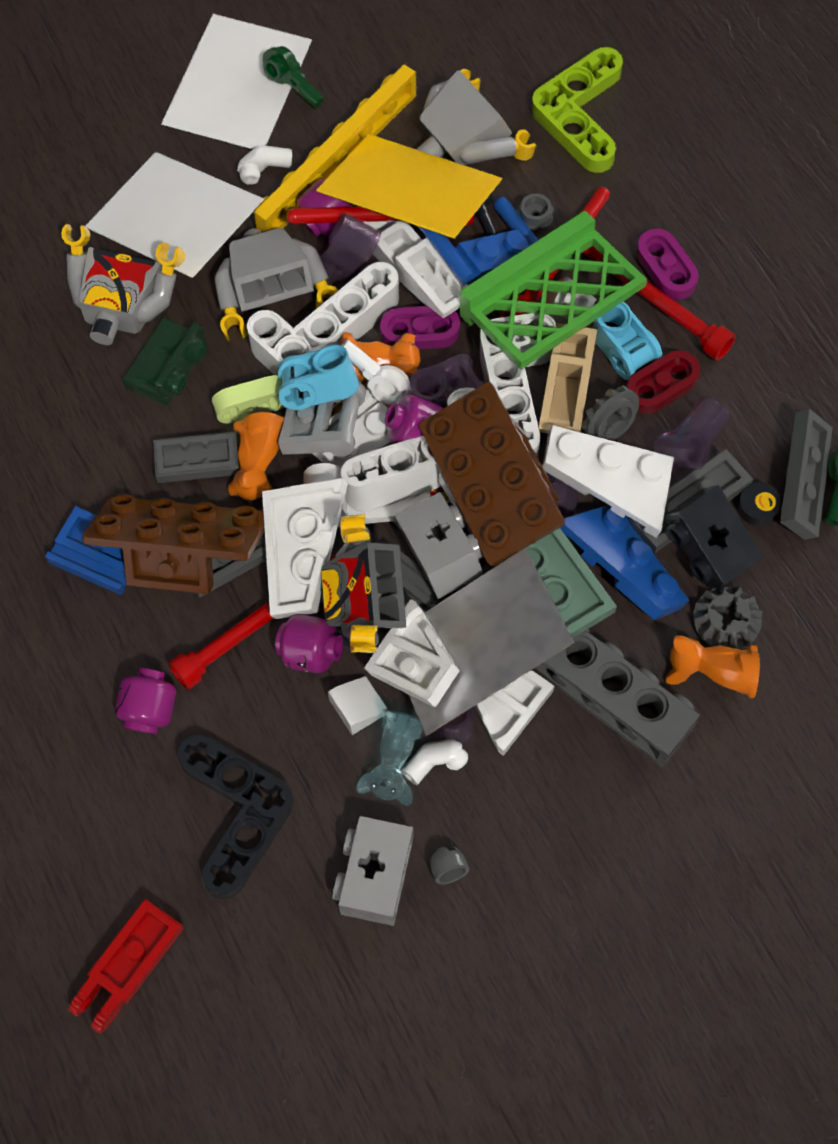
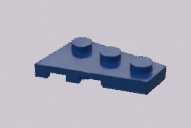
[560,505,689,620]

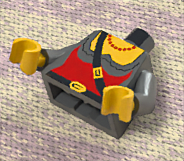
[318,514,407,653]

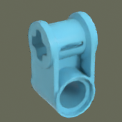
[592,302,663,380]
[277,345,360,410]

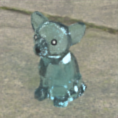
[356,709,424,806]

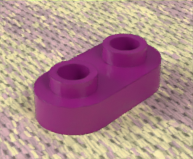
[636,229,699,300]
[380,306,460,349]

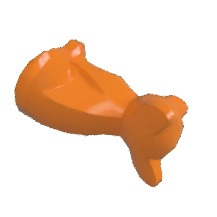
[340,332,422,381]
[228,412,284,500]
[666,636,760,699]

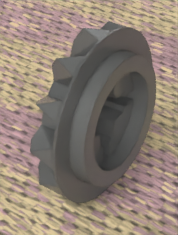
[581,385,639,441]
[693,585,763,649]

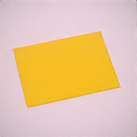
[316,134,503,239]

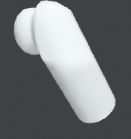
[237,145,292,185]
[401,739,468,785]

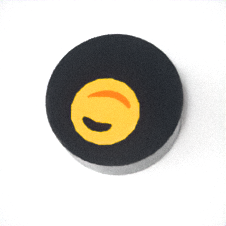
[738,482,782,526]

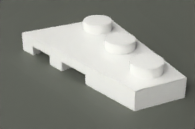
[262,478,348,619]

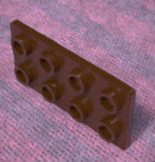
[419,382,566,566]
[82,494,265,594]

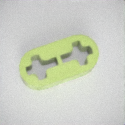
[212,375,284,424]

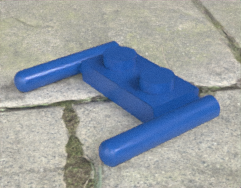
[419,197,538,285]

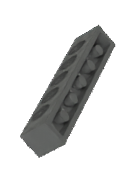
[469,563,700,768]

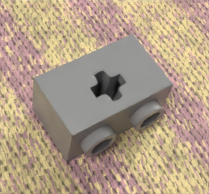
[395,492,484,599]
[333,816,413,926]

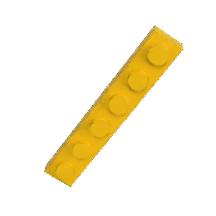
[254,64,416,232]

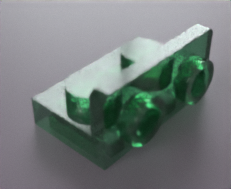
[123,318,208,407]

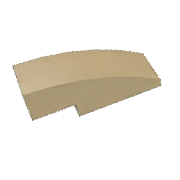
[539,323,597,434]

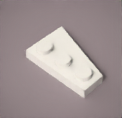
[542,425,674,538]

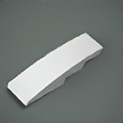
[349,220,469,318]

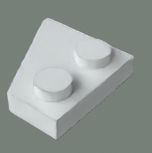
[364,599,460,708]
[474,670,554,756]

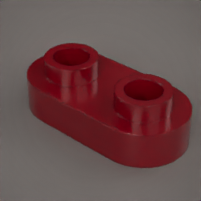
[626,351,700,414]

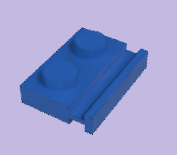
[45,506,126,596]

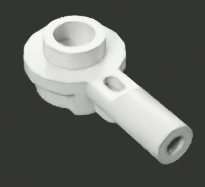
[341,339,410,404]

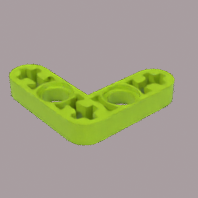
[531,47,623,173]

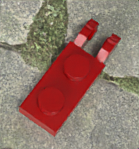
[68,899,184,1034]

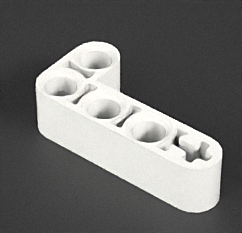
[247,262,399,375]
[480,313,556,457]
[341,387,475,511]

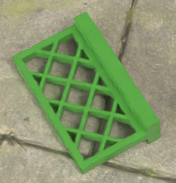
[460,211,647,370]

